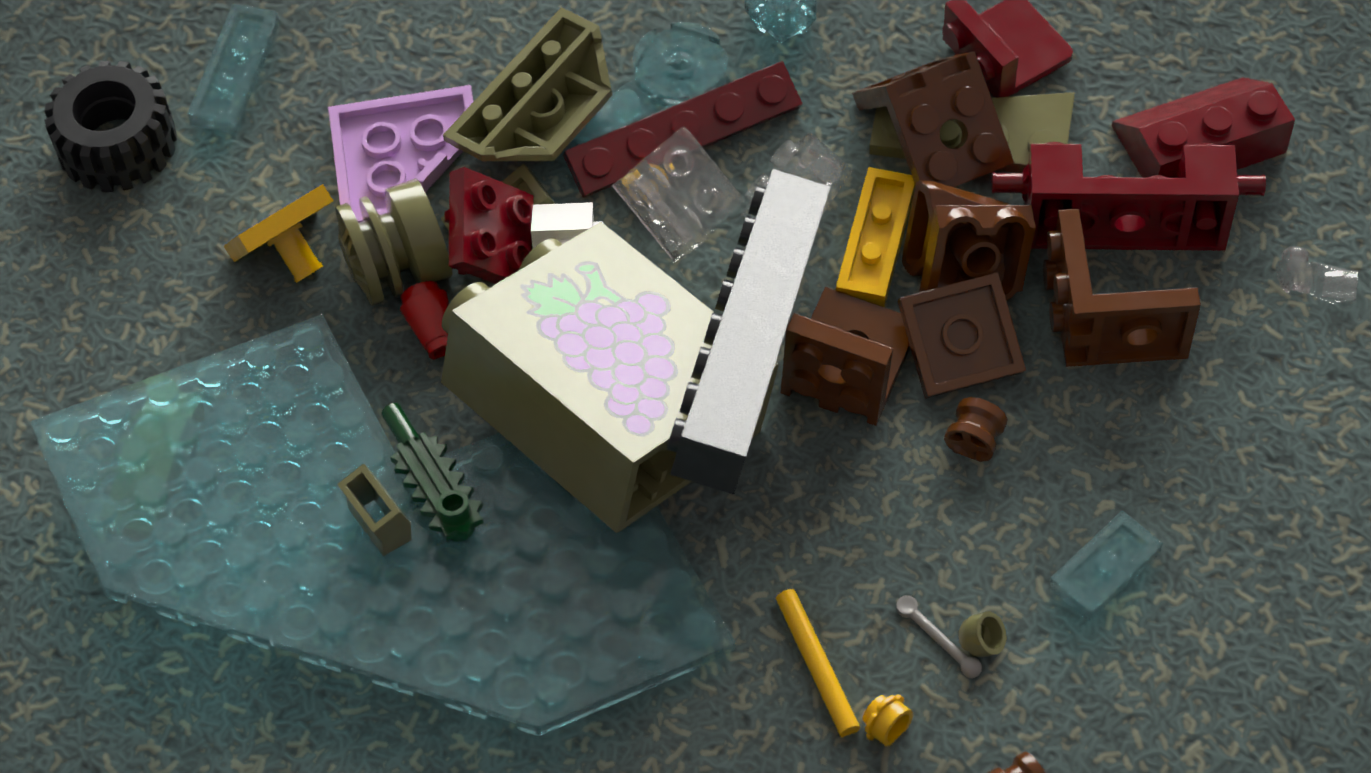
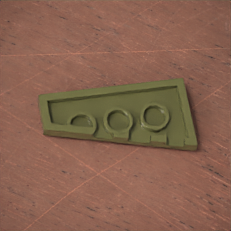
[869,92,1075,173]

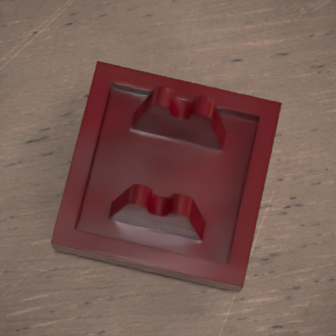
[444,167,534,284]

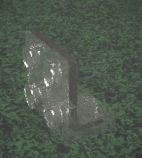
[612,127,744,262]

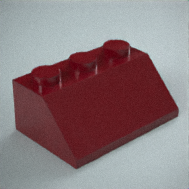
[1111,77,1295,178]

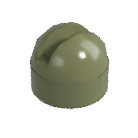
[958,611,1006,657]

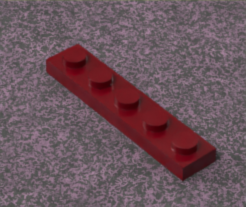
[563,61,803,198]

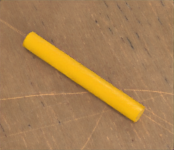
[776,589,860,737]

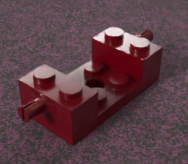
[991,142,1266,251]

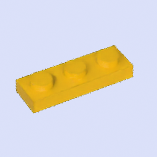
[836,167,915,307]

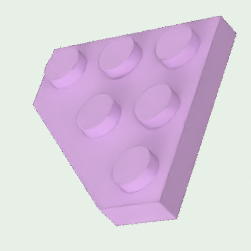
[328,85,474,223]

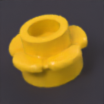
[862,694,913,746]

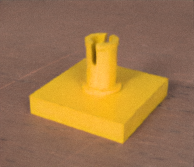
[224,184,333,283]

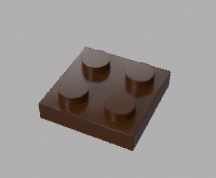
[897,272,1026,399]

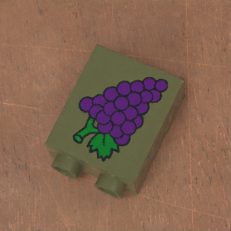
[441,222,779,533]

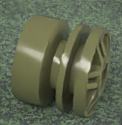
[335,178,453,306]

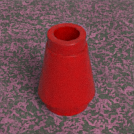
[400,281,449,360]

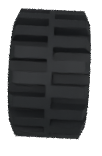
[44,61,177,192]

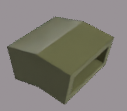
[337,464,412,556]

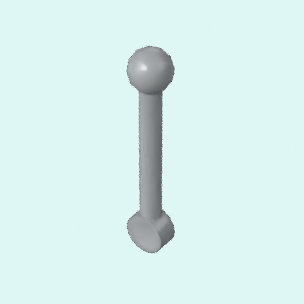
[896,595,982,678]

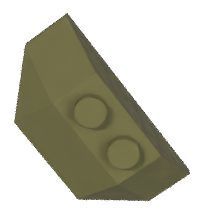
[443,7,613,161]

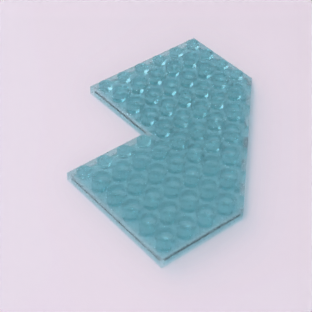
[30,314,736,736]

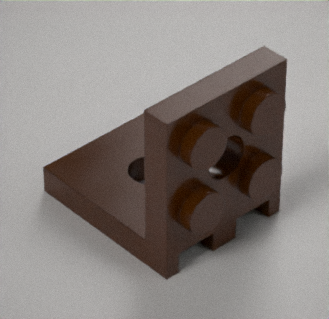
[852,51,1014,187]
[1043,209,1201,367]
[780,287,910,426]

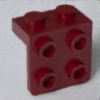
[942,0,1073,98]

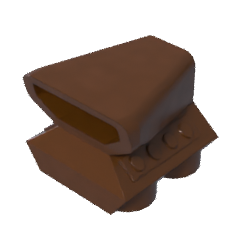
[902,181,1036,300]

